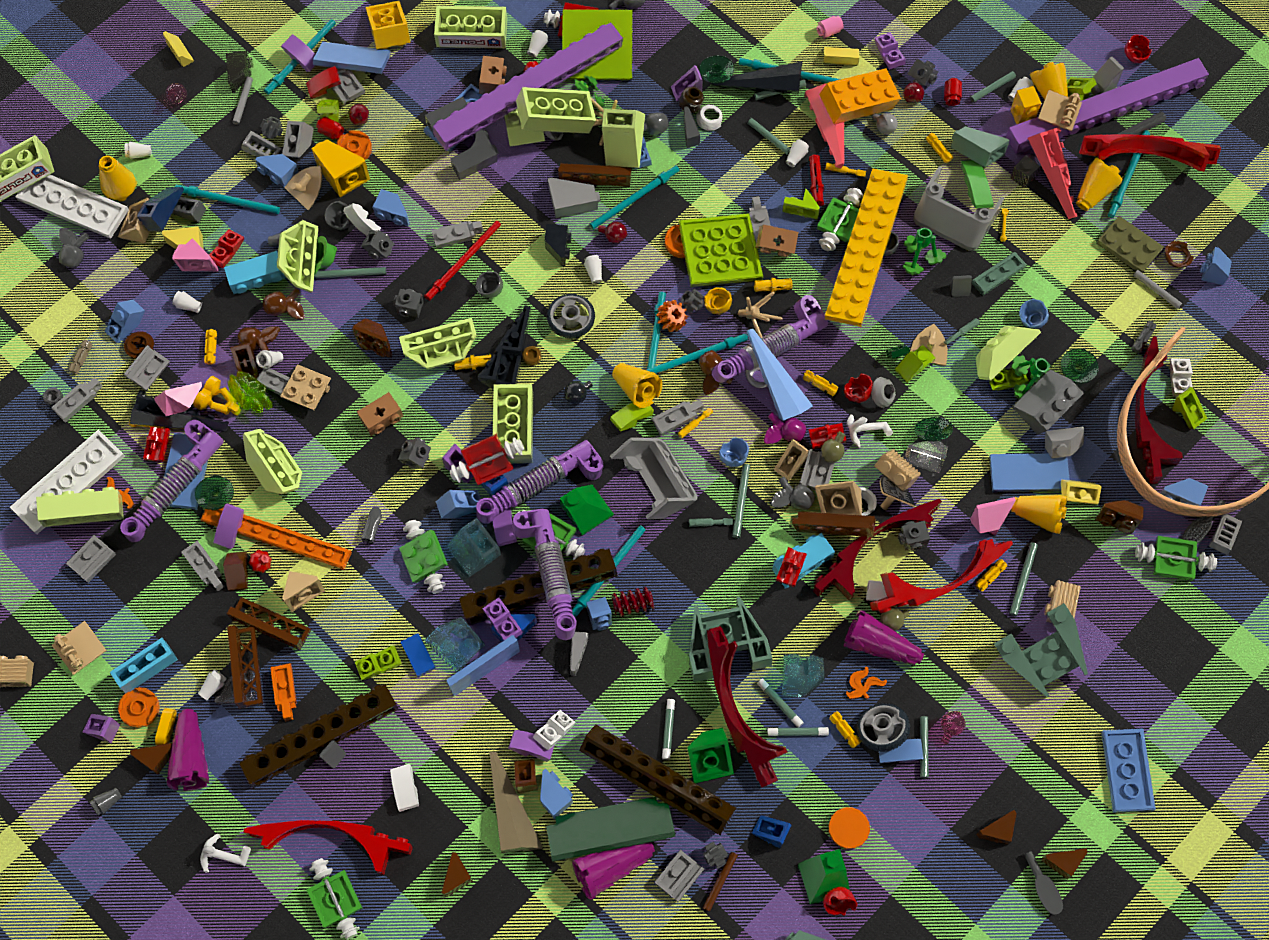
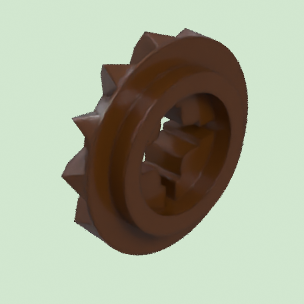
[124,331,155,359]

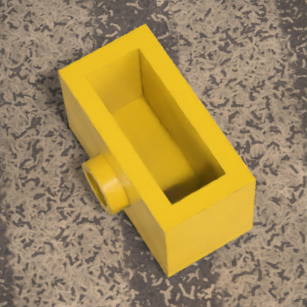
[1010,86,1042,124]

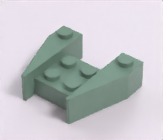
[689,596,772,682]
[994,603,1088,698]

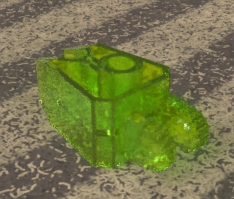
[228,371,273,414]

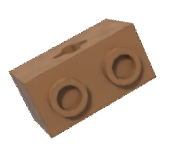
[479,56,507,94]
[755,224,799,257]
[357,392,403,436]

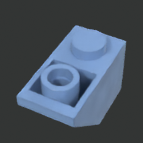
[255,154,299,187]
[373,189,410,226]
[1200,247,1232,285]
[105,300,145,343]
[1160,478,1208,506]
[436,490,481,519]
[586,597,612,630]
[540,769,573,819]

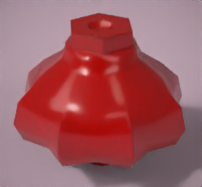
[249,549,272,574]

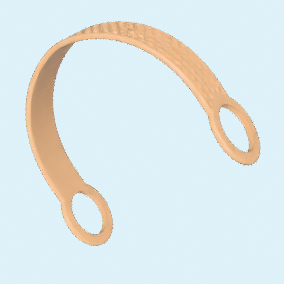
[1117,327,1269,517]

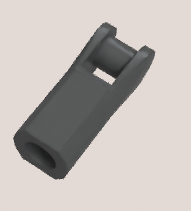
[361,507,382,544]

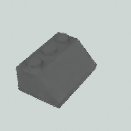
[1012,370,1084,435]

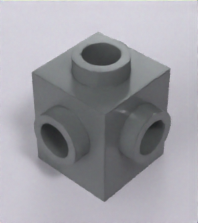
[907,59,939,87]
[361,230,395,259]
[393,289,424,318]
[398,438,431,469]
[898,521,930,551]

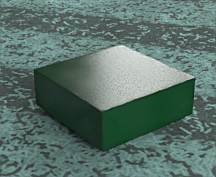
[886,345,910,359]

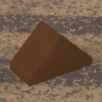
[230,342,259,383]
[223,551,248,591]
[130,743,172,775]
[514,759,538,793]
[976,810,1017,845]
[1042,848,1088,880]
[441,852,473,897]

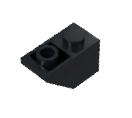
[545,224,572,266]

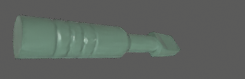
[944,318,980,344]
[689,518,733,527]

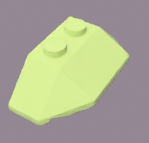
[277,220,318,293]
[399,318,477,370]
[976,326,1041,380]
[243,429,302,494]

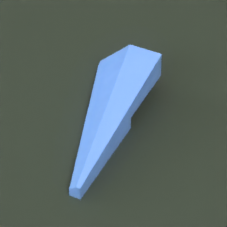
[747,328,813,420]

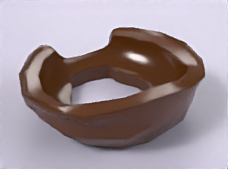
[1164,241,1194,268]

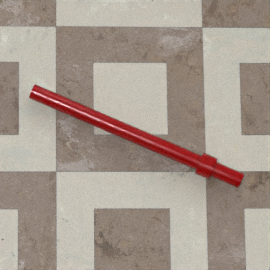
[425,220,501,301]

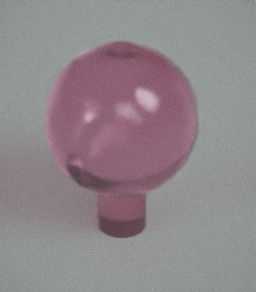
[165,83,187,104]
[941,711,966,744]

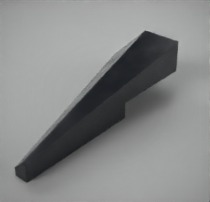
[711,62,802,94]
[478,305,531,390]
[130,390,229,431]

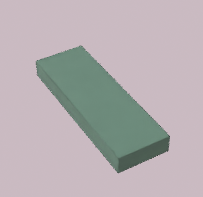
[972,252,1027,296]

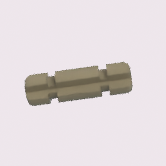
[68,339,93,375]

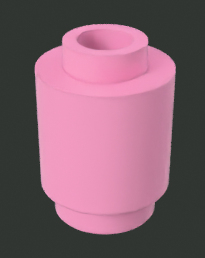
[816,16,844,38]

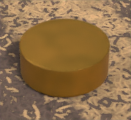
[522,346,541,366]

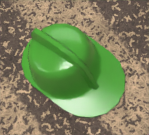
[314,236,337,275]

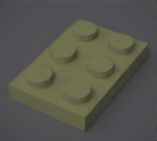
[1096,216,1164,273]

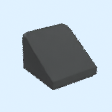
[950,275,972,297]
[320,740,346,769]

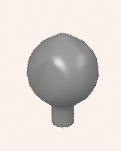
[872,113,898,135]

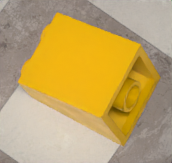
[311,139,370,197]

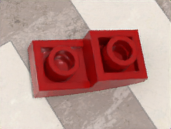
[306,66,341,99]
[209,229,244,268]

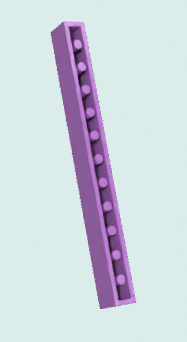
[433,22,623,151]
[1006,58,1209,154]

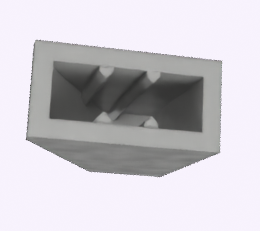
[548,178,601,218]

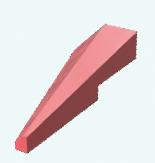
[804,83,844,168]
[1028,127,1077,219]

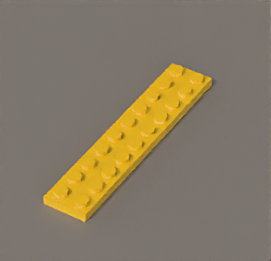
[825,168,908,327]

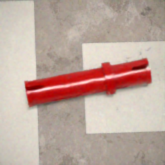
[809,155,824,207]

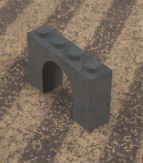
[425,97,499,180]

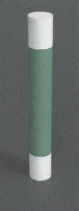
[757,678,804,728]
[662,699,675,760]
[767,727,829,736]

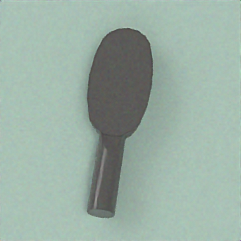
[1182,500,1226,544]
[1024,851,1063,915]

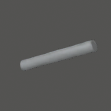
[232,76,253,125]
[1133,270,1182,309]

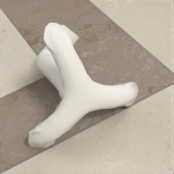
[847,415,893,448]
[200,834,251,873]

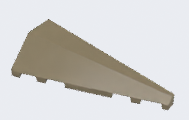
[489,752,542,853]

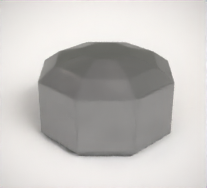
[43,387,63,407]

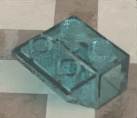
[447,518,501,577]

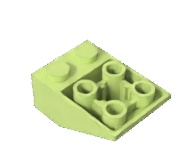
[504,109,545,146]
[602,109,645,168]

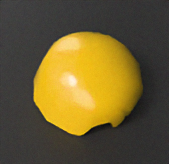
[704,287,732,315]

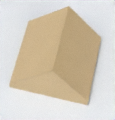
[118,198,150,243]
[815,481,862,515]
[282,571,325,612]

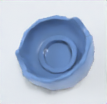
[1019,299,1049,329]
[719,437,749,467]

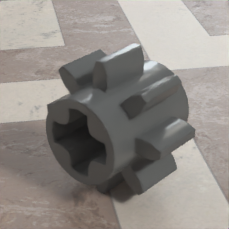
[260,117,283,139]
[681,289,704,313]
[703,841,728,869]

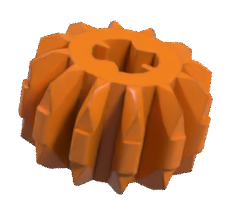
[656,300,689,332]

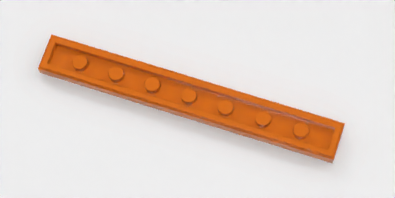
[201,503,352,570]

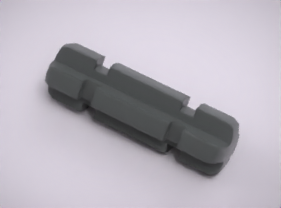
[1131,321,1157,354]

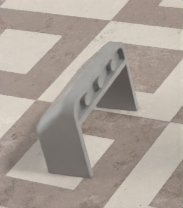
[913,166,1004,251]
[610,437,697,519]

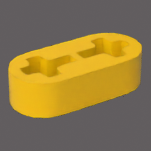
[155,708,177,745]

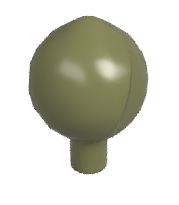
[821,431,845,463]
[880,608,910,631]

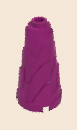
[844,610,924,666]
[167,709,209,791]
[572,842,655,900]

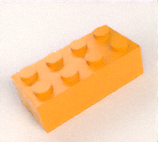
[819,68,901,124]

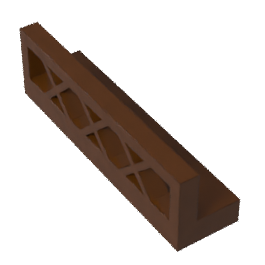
[558,163,632,187]
[792,511,876,537]
[227,597,311,651]
[227,625,263,709]

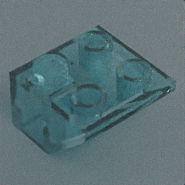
[424,617,485,672]
[782,654,824,697]

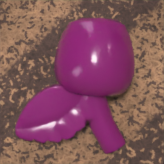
[764,412,806,444]

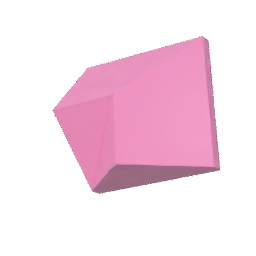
[173,238,218,272]
[154,382,202,416]
[970,497,1016,536]

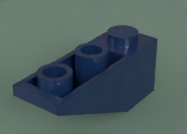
[137,187,184,231]

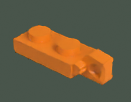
[271,663,297,721]

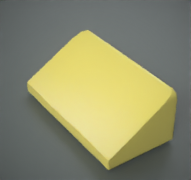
[163,31,194,67]
[823,47,859,65]
[1061,479,1102,505]

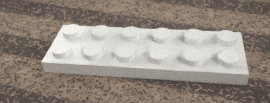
[15,175,129,239]
[10,430,125,534]

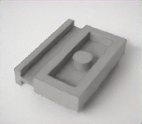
[331,68,365,105]
[124,345,170,392]
[800,449,835,490]
[66,535,116,583]
[654,850,704,903]

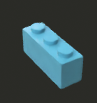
[224,251,286,294]
[772,533,835,588]
[110,638,178,693]

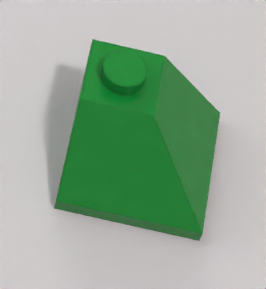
[560,485,614,536]
[687,727,734,783]
[798,849,850,905]

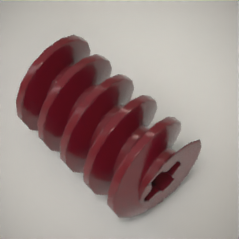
[612,586,654,617]

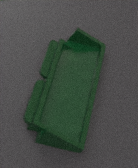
[546,797,676,862]

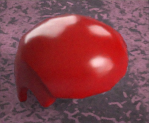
[1124,34,1152,63]
[844,374,873,402]
[823,886,858,915]

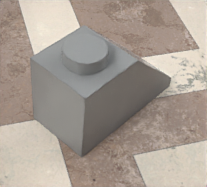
[1091,57,1124,95]
[282,121,314,158]
[1045,427,1084,458]

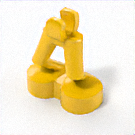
[193,376,241,416]

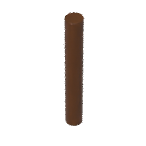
[703,852,738,912]

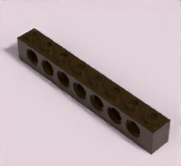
[459,548,618,626]
[239,684,399,788]
[579,724,736,835]

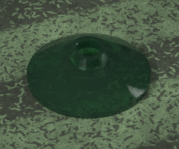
[699,55,734,83]
[1060,348,1099,384]
[914,417,953,442]
[195,476,234,510]

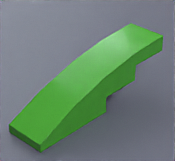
[961,160,994,208]

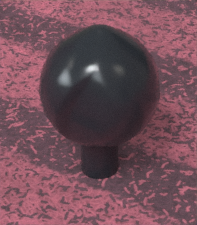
[564,381,593,404]

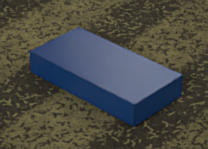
[401,633,436,677]

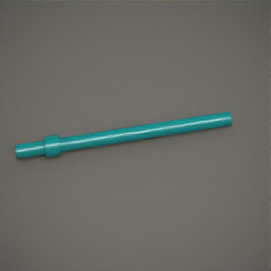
[264,19,336,95]
[739,58,841,83]
[1107,130,1150,218]
[590,165,680,230]
[175,184,280,214]
[647,292,666,369]
[646,333,748,374]
[572,525,646,618]

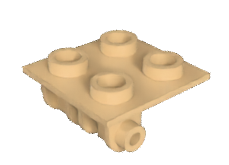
[1038,90,1082,132]
[280,365,331,410]
[52,621,107,675]

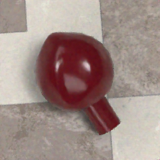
[903,82,924,103]
[348,104,370,126]
[598,221,627,244]

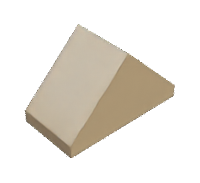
[774,439,809,481]

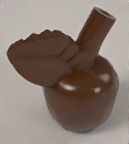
[262,288,305,320]
[237,326,280,351]
[699,350,733,395]

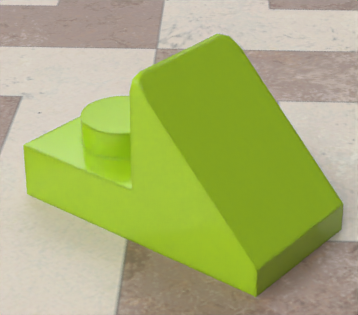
[1067,77,1097,101]
[317,99,339,122]
[782,189,820,219]
[895,345,936,383]
[1172,387,1208,429]

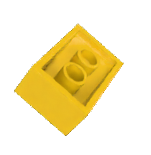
[366,1,410,49]

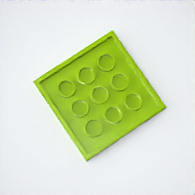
[562,10,632,80]
[678,214,763,287]

